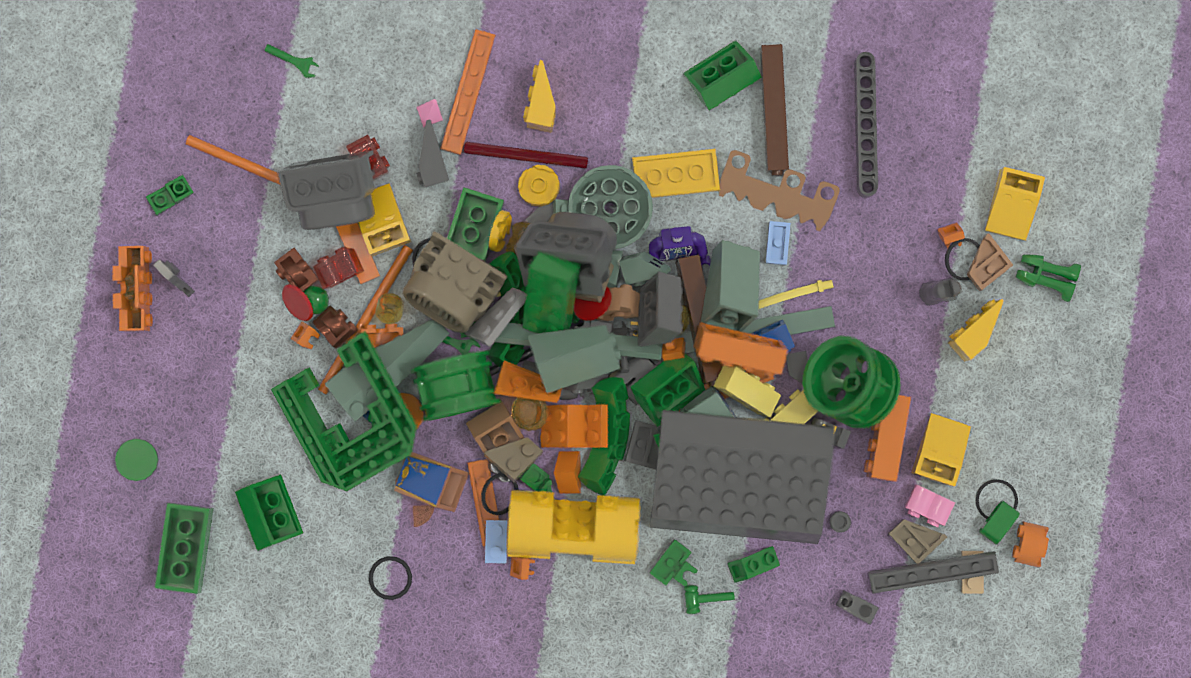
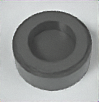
[829,511,851,533]

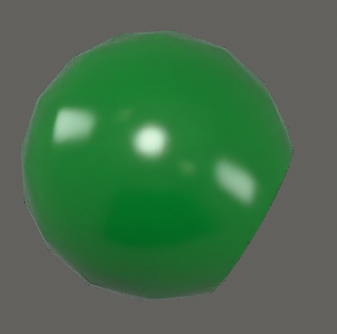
[303,286,329,315]

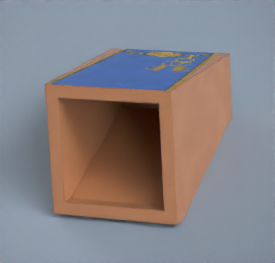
[394,452,469,512]

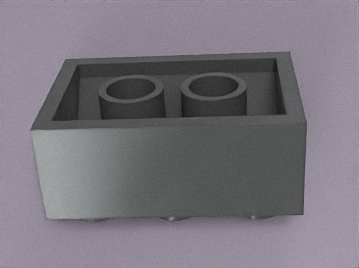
[638,271,683,347]

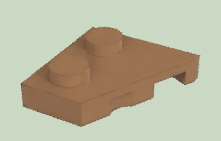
[967,233,1013,291]

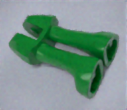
[1015,254,1081,302]

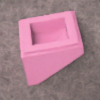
[417,99,443,127]

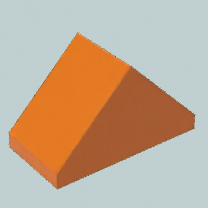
[554,451,581,494]

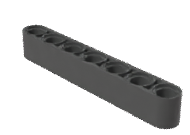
[854,52,878,198]

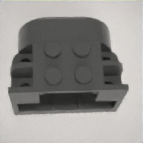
[278,150,375,230]
[515,212,617,296]

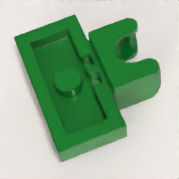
[649,539,698,587]

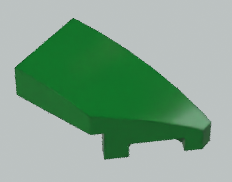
[519,463,552,492]

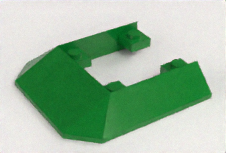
[271,331,417,492]

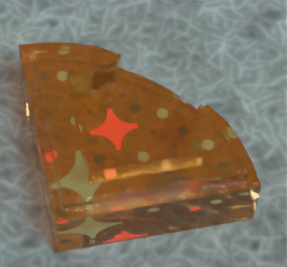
[413,505,434,527]

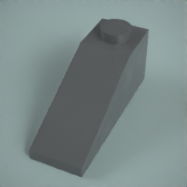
[416,120,450,188]

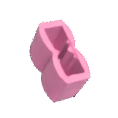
[904,485,955,528]

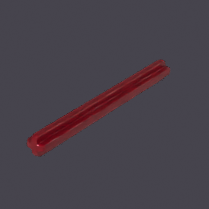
[464,142,588,169]

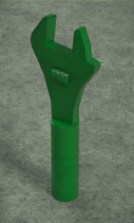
[264,44,319,78]
[442,336,480,355]

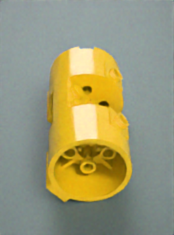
[507,490,640,564]

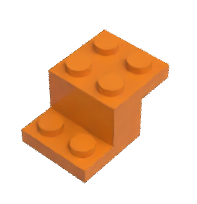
[540,405,608,448]

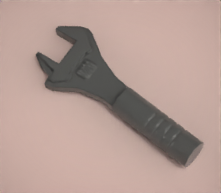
[611,321,629,373]

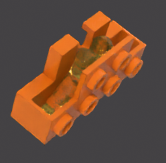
[112,246,153,332]

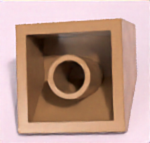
[466,401,524,462]

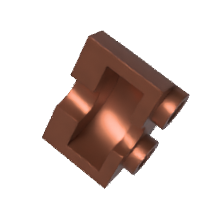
[274,248,319,291]
[312,305,358,349]

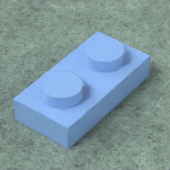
[765,221,791,265]
[485,520,508,563]

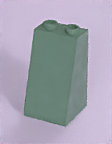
[701,240,760,331]
[528,325,621,393]

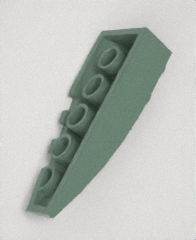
[325,319,450,421]

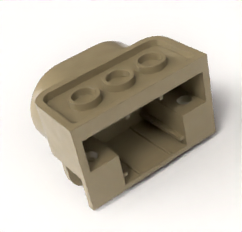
[403,231,507,333]

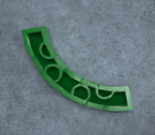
[487,252,525,368]
[578,377,630,496]

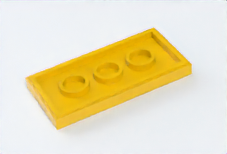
[632,149,720,198]

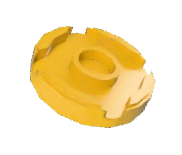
[518,165,560,207]
[489,210,512,252]

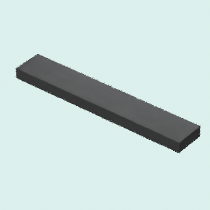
[868,551,999,594]

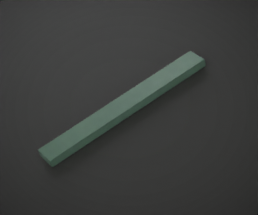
[676,306,835,354]
[494,323,662,360]

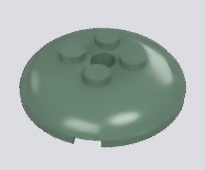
[568,165,653,249]

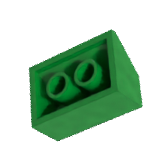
[683,40,762,111]
[631,354,705,427]
[235,474,303,551]

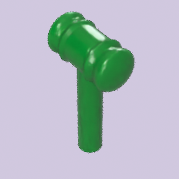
[684,585,735,615]

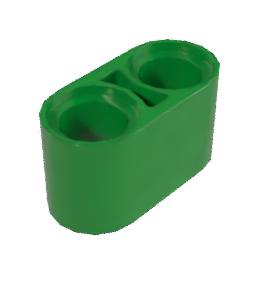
[979,500,1020,545]

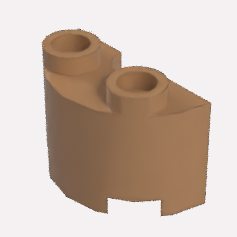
[598,284,640,321]

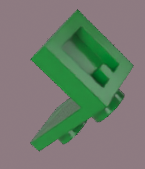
[727,546,780,583]

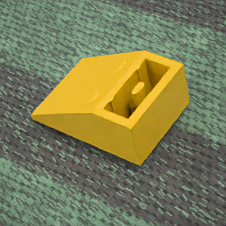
[523,60,556,133]
[985,167,1045,241]
[358,183,411,257]
[948,299,1004,362]
[911,413,971,487]

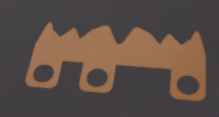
[719,150,840,231]

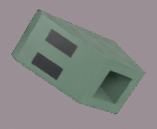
[619,251,671,286]

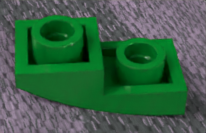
[146,175,194,216]

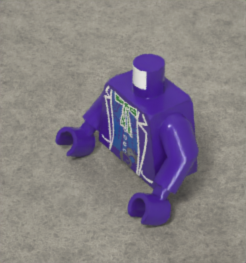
[649,226,711,271]

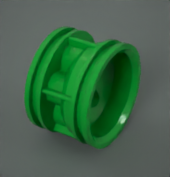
[803,336,901,429]

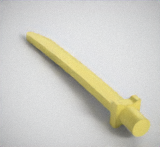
[759,280,834,309]

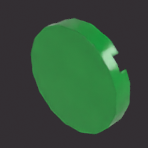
[115,439,159,481]

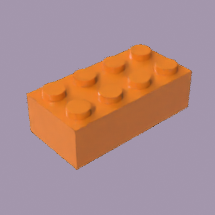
[693,322,788,376]
[863,395,911,482]

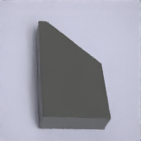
[786,351,808,385]

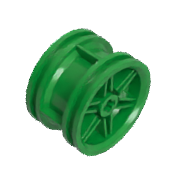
[410,350,502,422]

